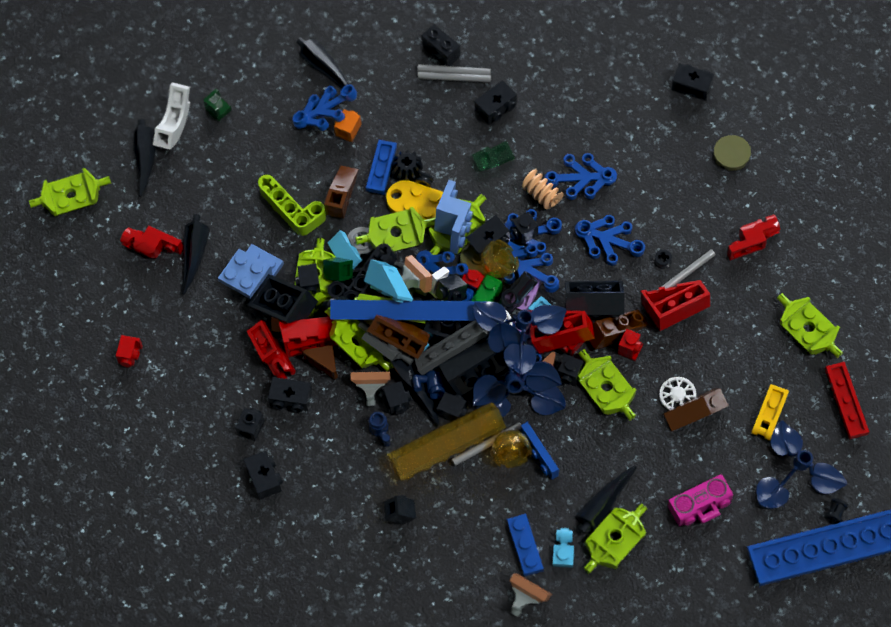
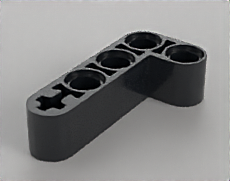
[328,243,397,300]

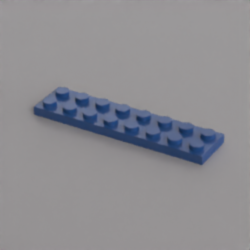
[747,510,891,586]

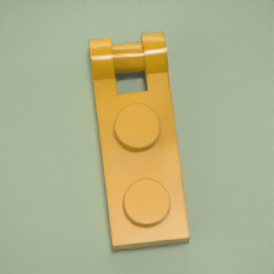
[751,384,789,441]

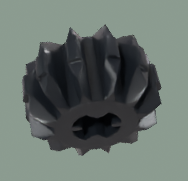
[391,149,423,181]

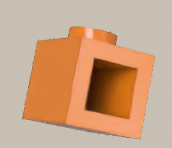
[334,109,361,142]

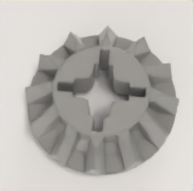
[347,227,374,255]

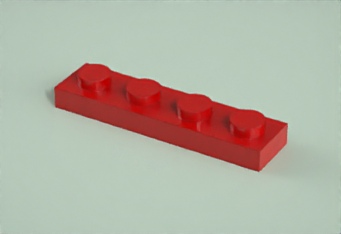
[825,362,869,439]

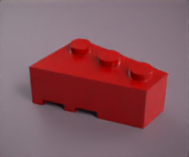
[641,280,710,331]
[528,310,595,354]
[279,316,338,358]

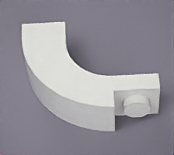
[153,83,190,149]

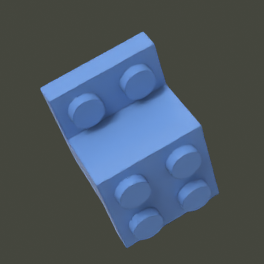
[434,180,473,254]
[218,244,284,299]

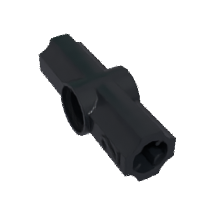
[498,271,538,315]

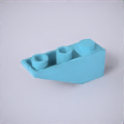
[364,259,413,303]

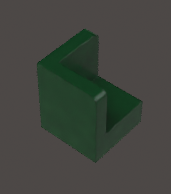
[203,89,232,121]
[323,257,353,281]

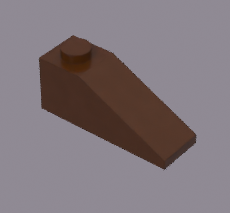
[367,314,430,359]
[663,388,729,431]

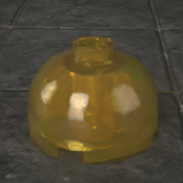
[481,240,519,278]
[492,430,532,468]

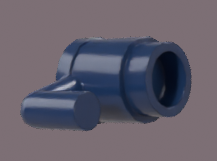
[412,370,446,400]
[369,412,391,447]

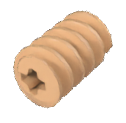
[522,169,564,209]

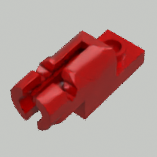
[727,215,780,260]
[120,226,183,258]
[246,320,295,379]

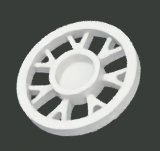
[659,377,696,410]

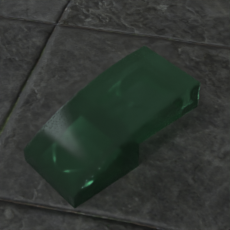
[472,141,515,171]

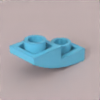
[328,230,362,269]

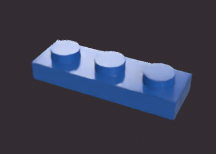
[366,140,397,195]
[520,422,559,480]
[507,514,544,577]

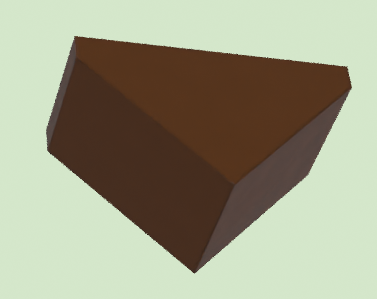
[303,345,337,380]

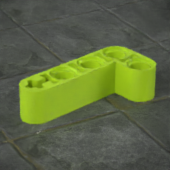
[258,175,326,236]

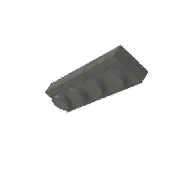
[414,320,487,375]

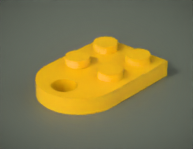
[386,180,443,228]

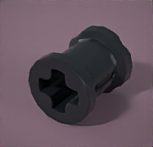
[824,498,849,524]

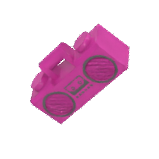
[668,474,733,526]

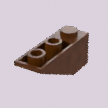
[324,166,359,219]
[589,309,648,350]

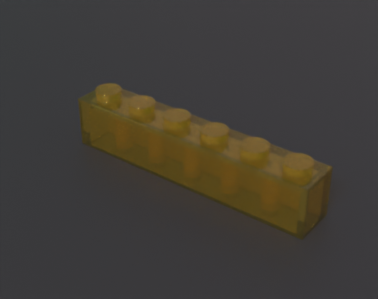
[387,402,506,481]

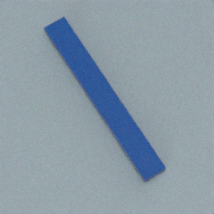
[330,300,487,321]

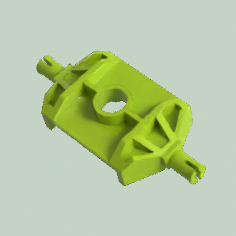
[29,168,111,216]
[429,194,486,255]
[355,207,435,251]
[294,238,335,317]
[777,293,843,358]
[325,307,391,372]
[578,349,636,421]
[583,504,647,574]

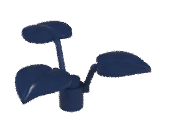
[473,302,566,375]
[473,322,561,406]
[476,341,566,420]
[756,420,847,509]

